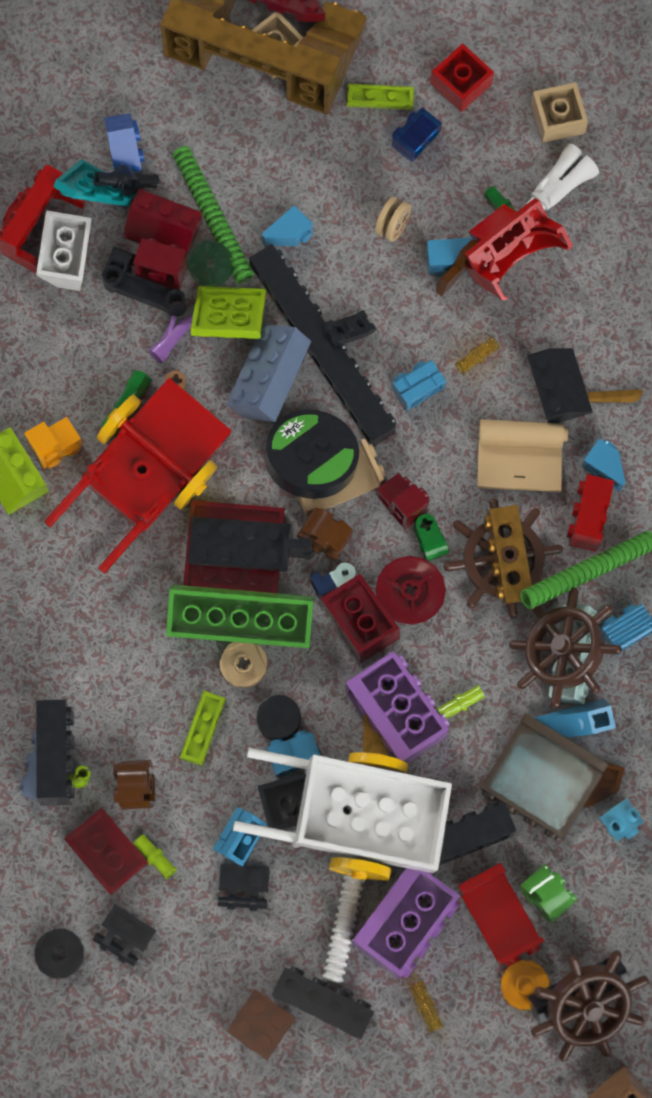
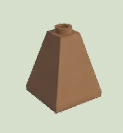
[588,1064,652,1098]

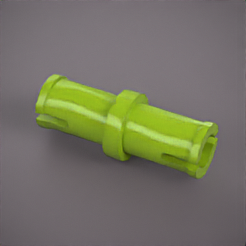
[436,685,485,719]
[133,834,177,880]

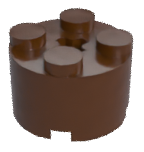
[297,508,353,561]
[113,759,155,810]

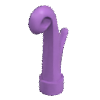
[148,312,194,364]

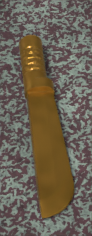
[587,389,643,403]

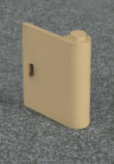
[477,419,568,492]

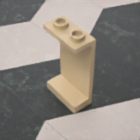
[297,439,386,517]

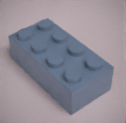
[226,324,311,422]

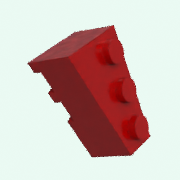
[566,474,614,552]

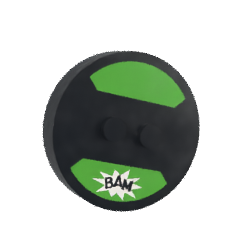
[264,410,359,499]

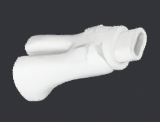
[526,144,599,211]

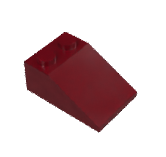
[320,574,400,663]

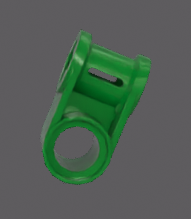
[414,514,449,561]

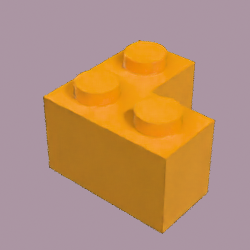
[24,417,83,469]

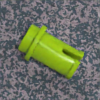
[70,765,91,788]

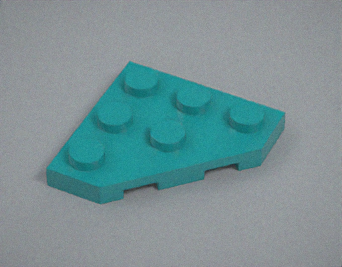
[53,159,137,207]

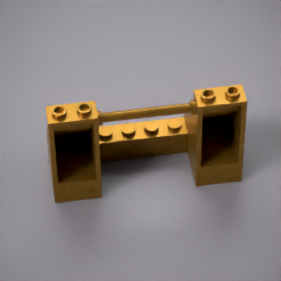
[160,0,367,115]

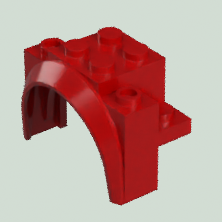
[464,198,573,301]

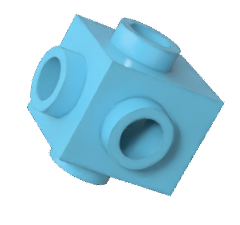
[600,799,644,841]

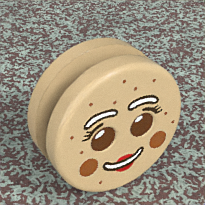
[375,197,411,242]

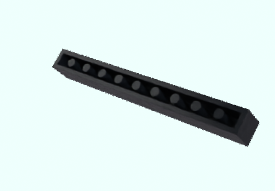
[249,244,397,447]

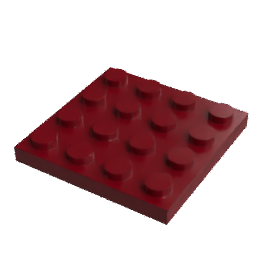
[183,500,285,593]

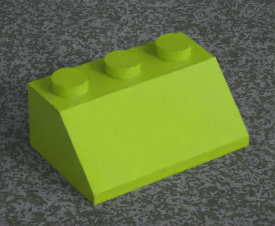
[0,427,49,515]

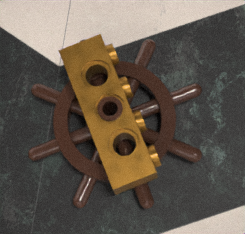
[443,498,563,618]

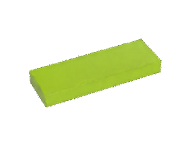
[347,84,414,110]
[180,690,226,766]

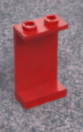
[457,862,544,968]

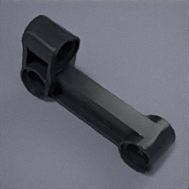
[102,246,187,317]

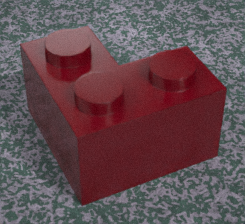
[376,473,429,530]

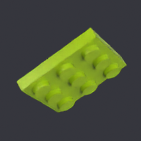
[191,286,266,339]

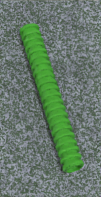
[172,146,254,283]
[520,531,652,609]

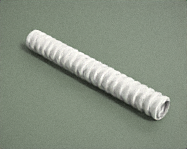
[322,856,365,983]

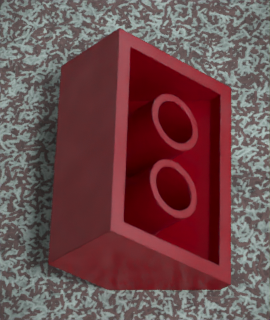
[123,189,203,258]

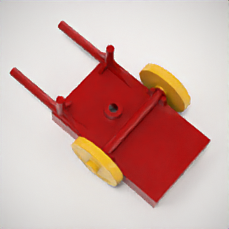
[44,378,232,574]

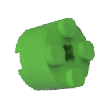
[520,864,577,923]

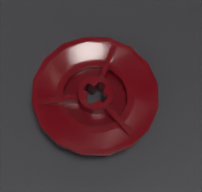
[375,556,446,625]

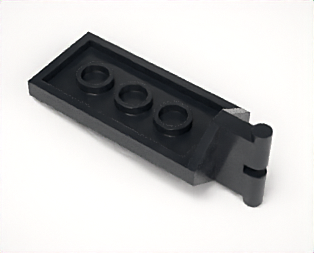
[188,517,313,572]

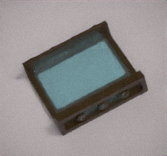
[480,713,609,841]

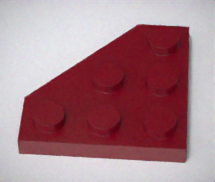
[247,0,326,22]

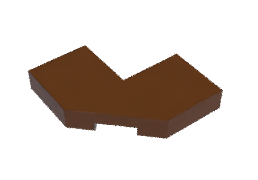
[436,240,477,296]
[565,763,624,808]

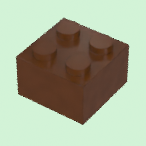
[226,989,296,1061]

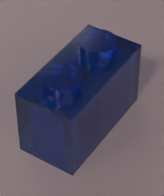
[392,107,442,162]

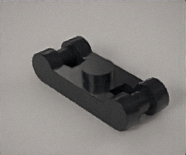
[322,310,377,347]

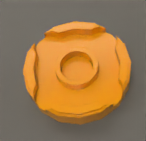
[500,960,550,1010]

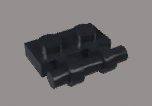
[218,864,269,911]
[92,904,157,967]

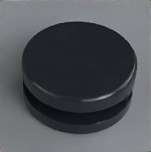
[256,695,301,741]

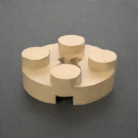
[220,642,267,688]

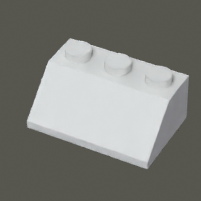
[36,210,92,291]

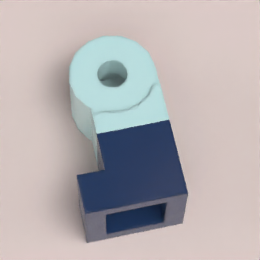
[309,563,356,601]

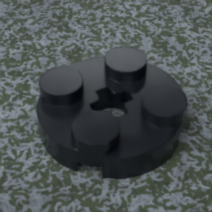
[34,929,84,979]

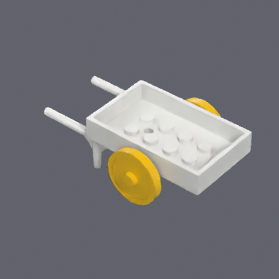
[233,748,452,881]

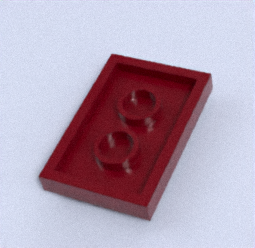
[64,808,148,896]

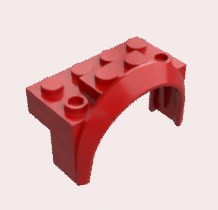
[0,164,86,274]

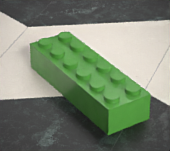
[166,585,314,648]

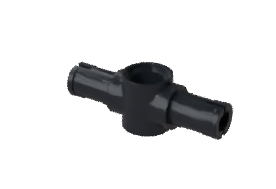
[93,165,159,195]

